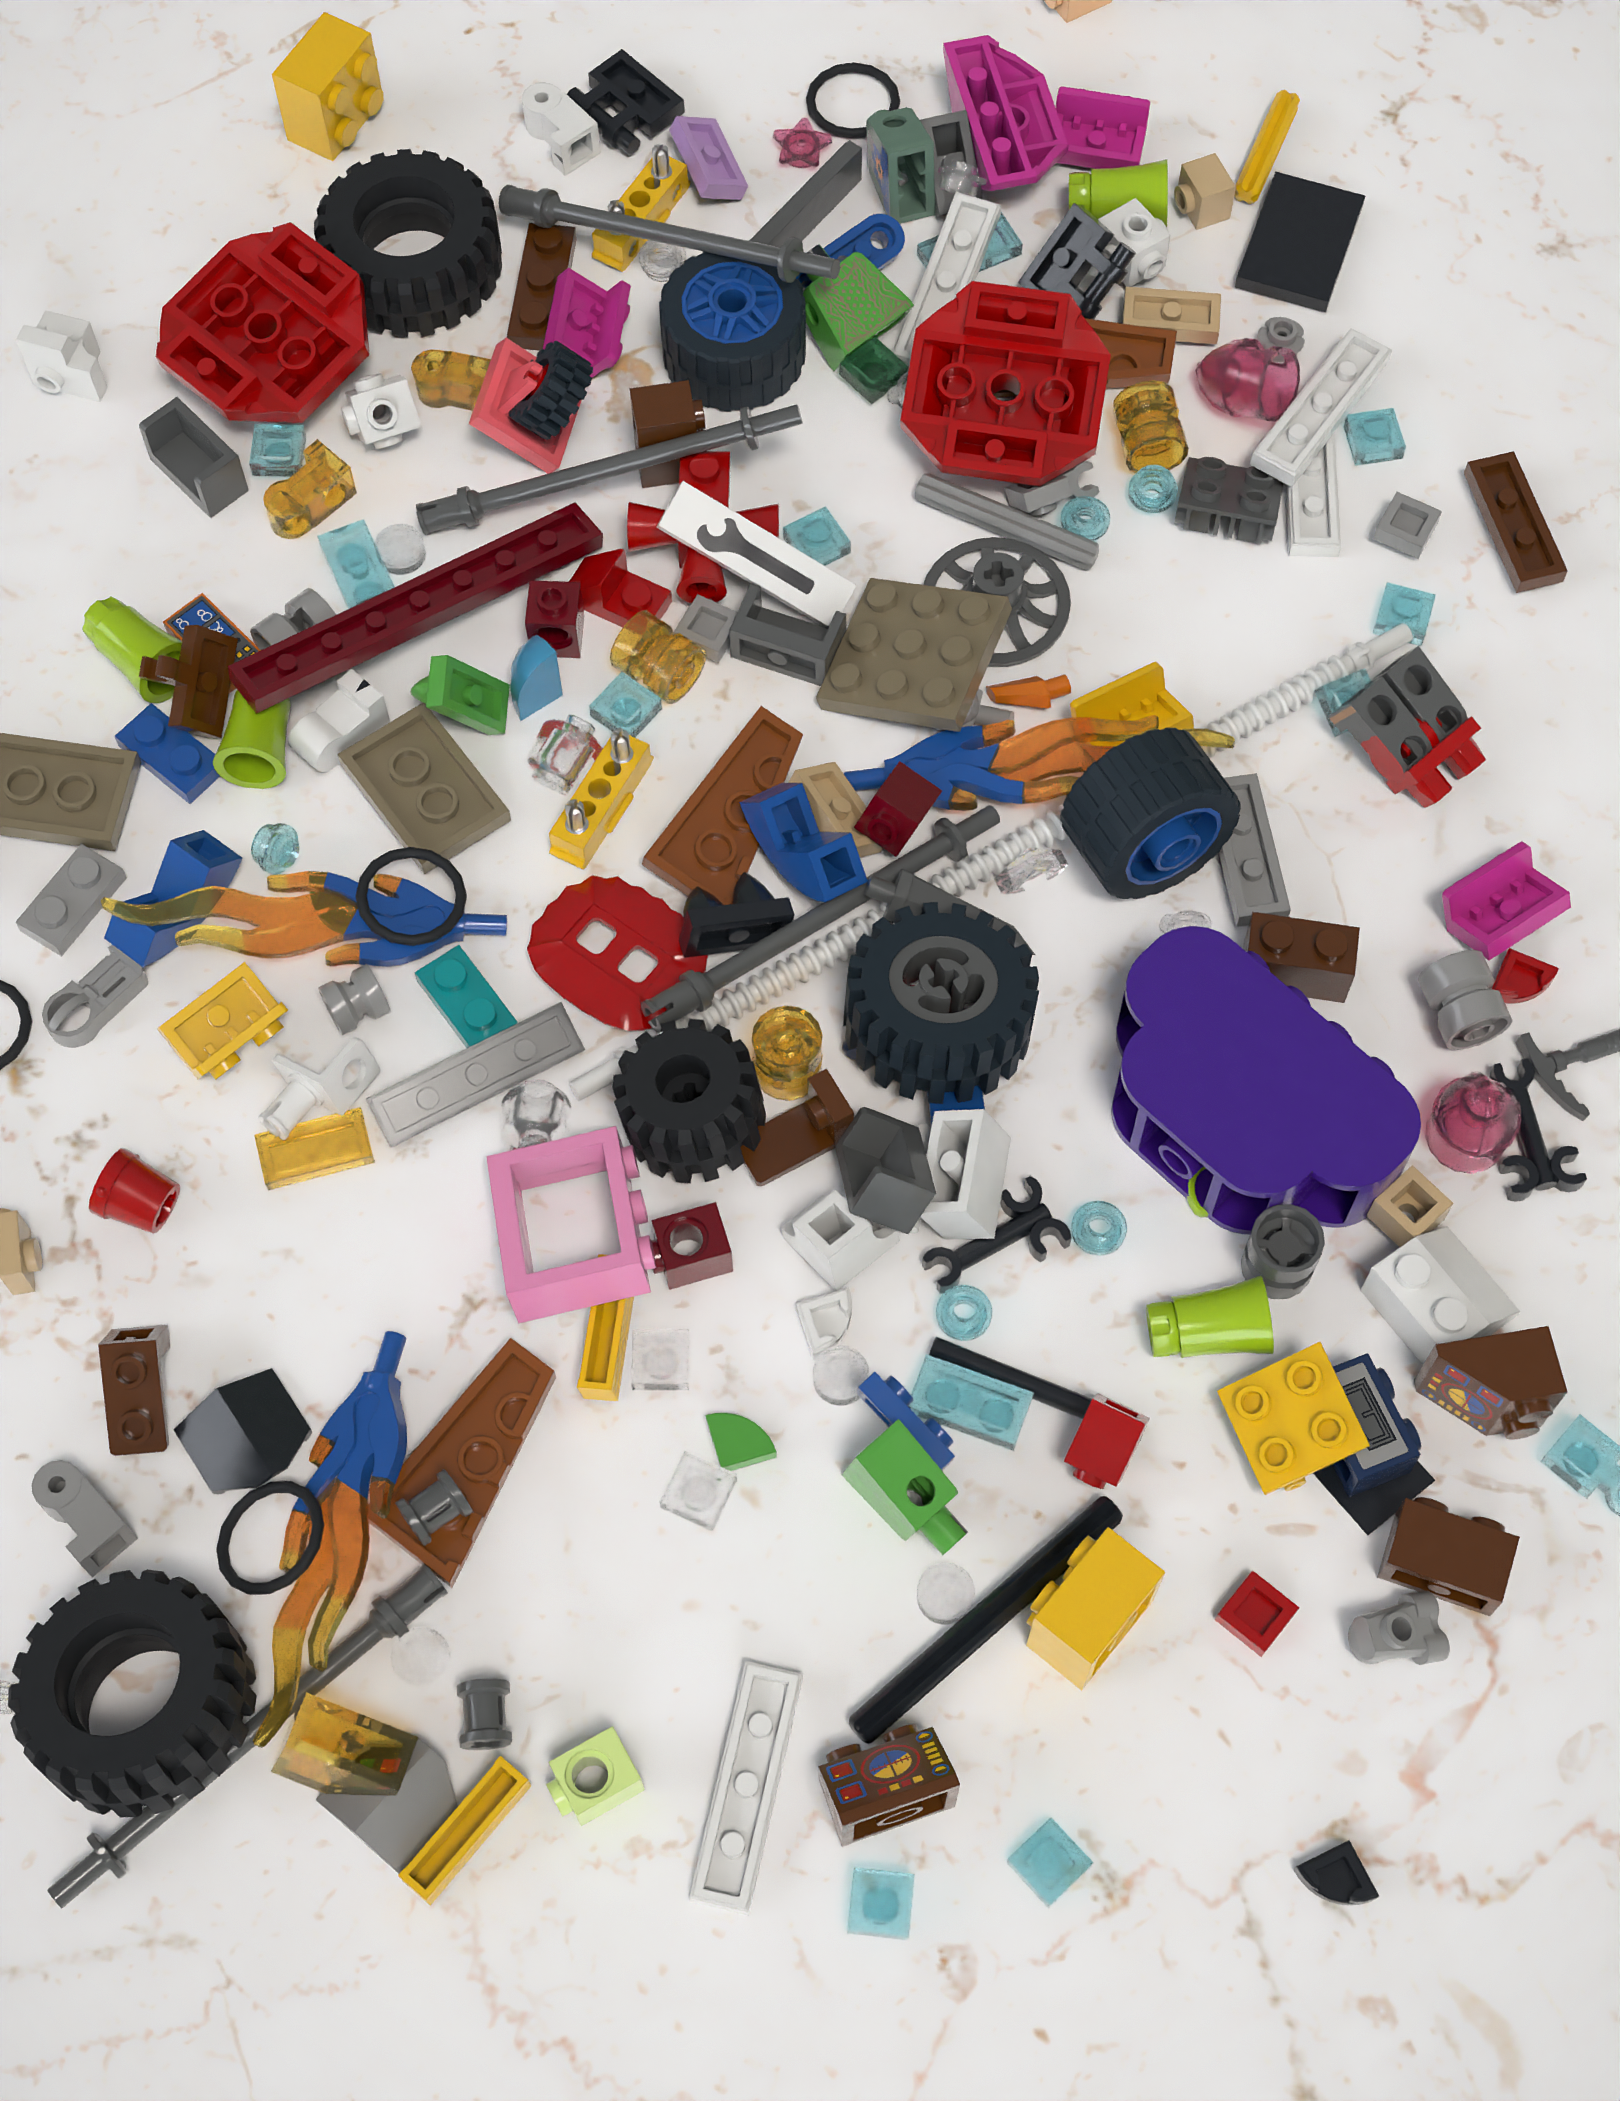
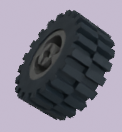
[843,902,1039,1104]

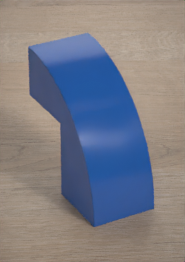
[739,783,868,902]
[104,830,242,967]

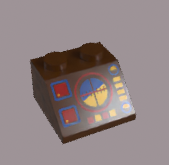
[1414,1326,1568,1440]
[818,1724,960,1847]

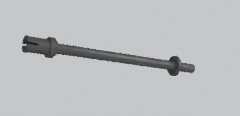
[498,185,840,283]
[416,404,803,535]
[641,805,1000,1033]
[47,1564,448,1908]

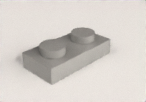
[15,844,127,957]

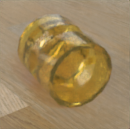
[1113,380,1189,475]
[610,610,707,704]
[751,1005,823,1101]

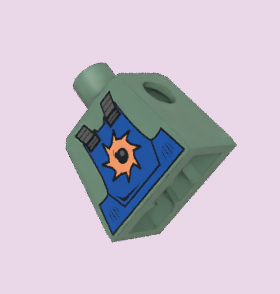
[866,107,935,224]

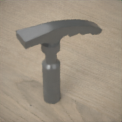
[1515,1029,1620,1121]

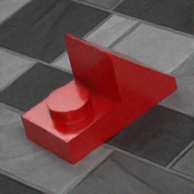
[569,549,672,639]

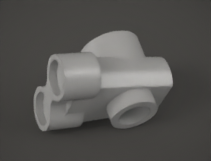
[1348,1591,1450,1665]

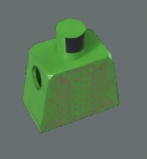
[803,244,914,371]

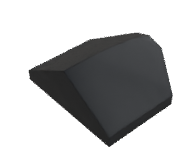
[173,1368,312,1494]

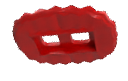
[527,875,708,1032]

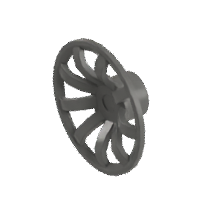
[923,537,1071,667]

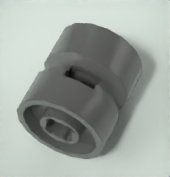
[1241,1204,1325,1299]

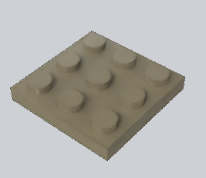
[816,578,1012,732]

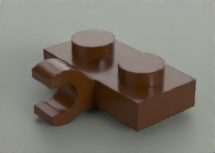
[139,625,238,739]

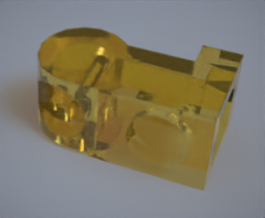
[411,349,491,411]
[263,439,357,539]

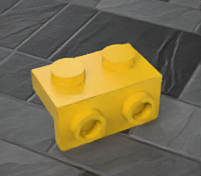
[1070,661,1194,761]
[157,962,288,1080]

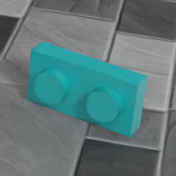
[414,945,518,1048]

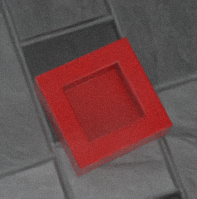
[1215,1570,1300,1657]

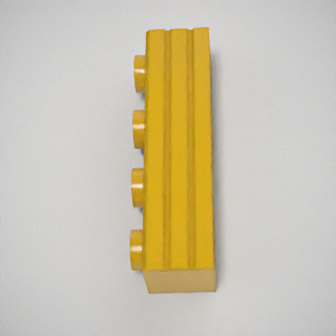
[577,1254,634,1401]
[398,1756,531,1906]

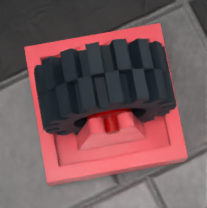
[469,338,593,474]

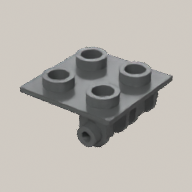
[1174,457,1284,544]

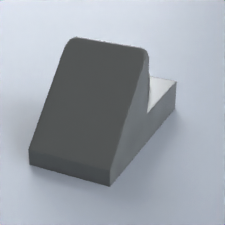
[920,110,983,217]

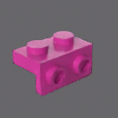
[1056,86,1150,169]
[543,267,631,378]
[1442,841,1571,961]

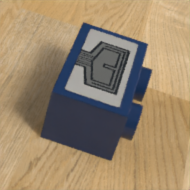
[1332,1353,1421,1497]

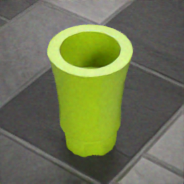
[1069,159,1168,227]
[82,596,182,703]
[213,690,291,789]
[1146,1275,1274,1358]

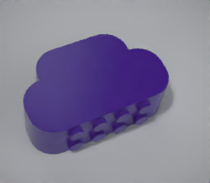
[1111,926,1421,1235]

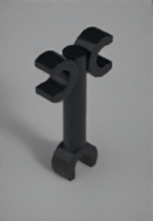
[1489,1058,1587,1202]
[922,1176,1072,1294]

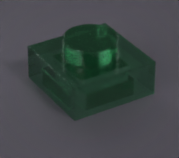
[839,337,908,404]

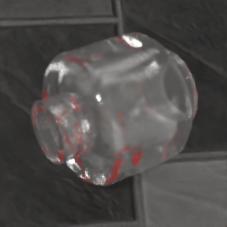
[527,714,603,795]
[500,1079,571,1151]

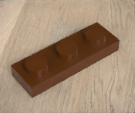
[507,223,577,351]
[1464,451,1568,593]

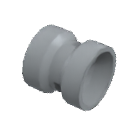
[318,964,391,1035]

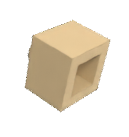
[1174,153,1236,230]
[1367,1165,1454,1247]

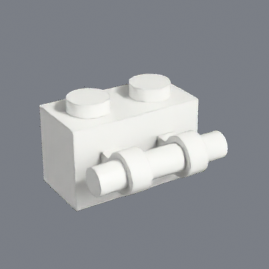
[910,1109,1011,1239]

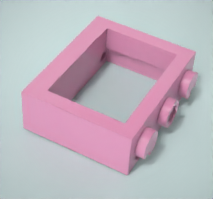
[486,1126,657,1323]

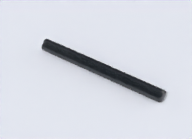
[849,1496,1123,1744]

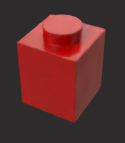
[1064,1393,1150,1489]

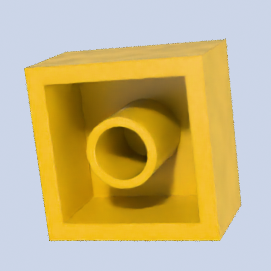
[272,12,384,161]
[1026,1527,1166,1691]

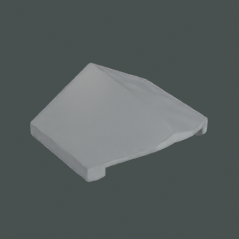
[316,1736,458,1874]

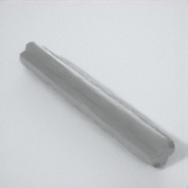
[915,473,1099,570]

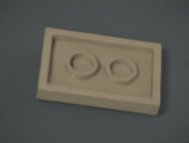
[337,703,511,874]
[0,733,141,851]

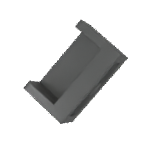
[139,397,249,518]
[729,583,846,686]
[835,1107,936,1234]

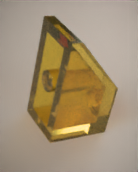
[271,1692,419,1796]

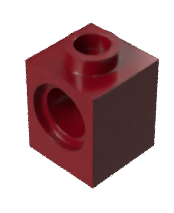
[525,580,585,658]
[854,761,942,857]
[651,1202,733,1290]

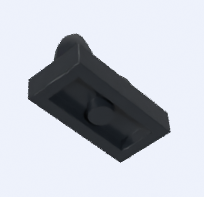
[679,872,795,958]

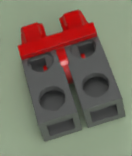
[1328,646,1486,808]

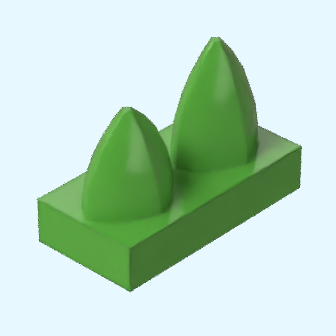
[410,655,510,735]

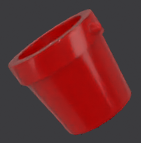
[88,1148,180,1234]

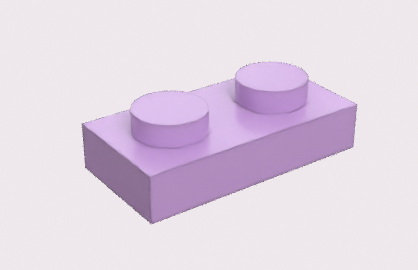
[669,116,748,200]

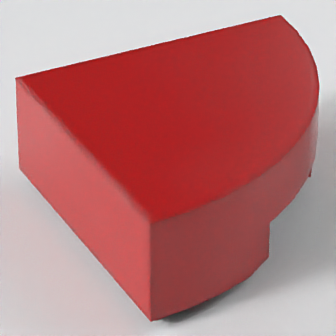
[1491,948,1559,1004]

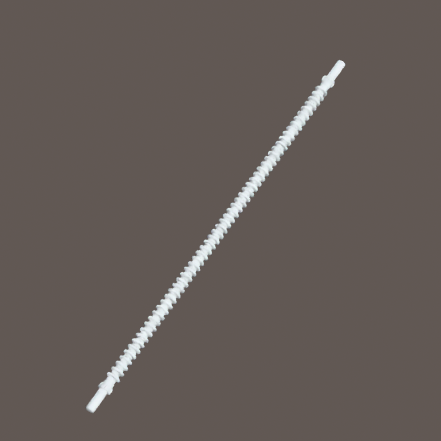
[569,623,1413,1101]

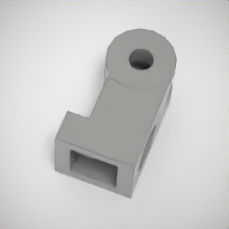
[31,1460,138,1578]

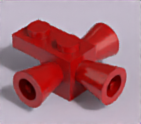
[627,451,779,603]

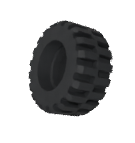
[314,149,502,337]
[8,1569,257,1818]

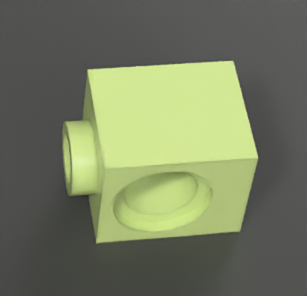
[546,1726,644,1826]

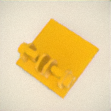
[1217,1341,1370,1495]

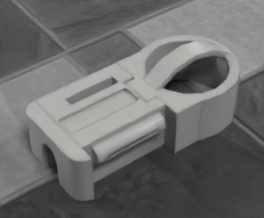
[42,945,149,1048]

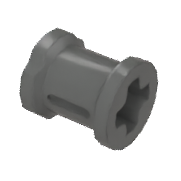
[395,1469,473,1546]
[456,1679,512,1750]

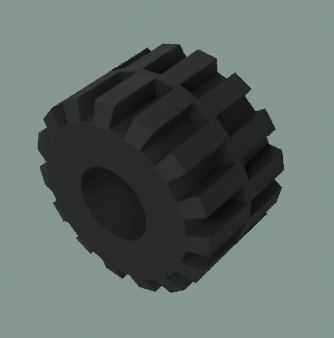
[612,1018,766,1184]

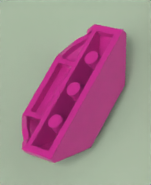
[943,35,1069,191]

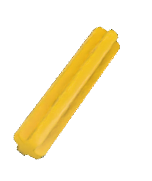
[1234,90,1300,204]

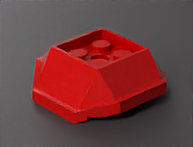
[155,222,369,423]
[900,281,1111,486]

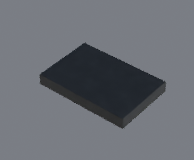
[1235,171,1366,312]

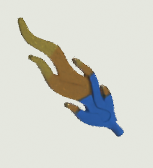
[844,715,1235,811]
[101,871,507,967]
[253,1331,407,1748]

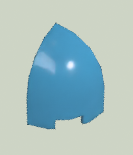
[510,635,563,721]

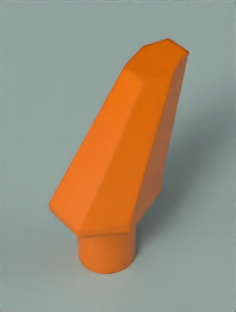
[986,674,1071,708]

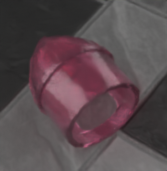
[1195,338,1300,422]
[1425,1071,1521,1174]

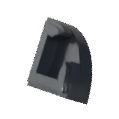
[1293,1840,1380,1905]

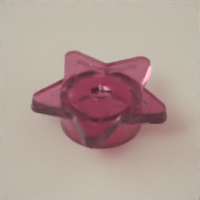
[773,118,832,168]

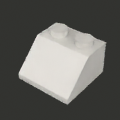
[1360,1226,1521,1365]

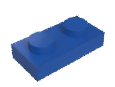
[114,703,221,804]
[857,1371,955,1471]

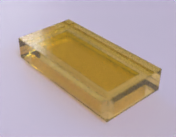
[254,1107,375,1191]

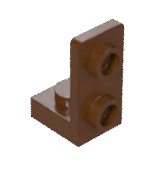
[740,1068,854,1187]
[98,1325,170,1456]

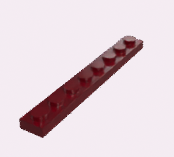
[228,502,603,714]

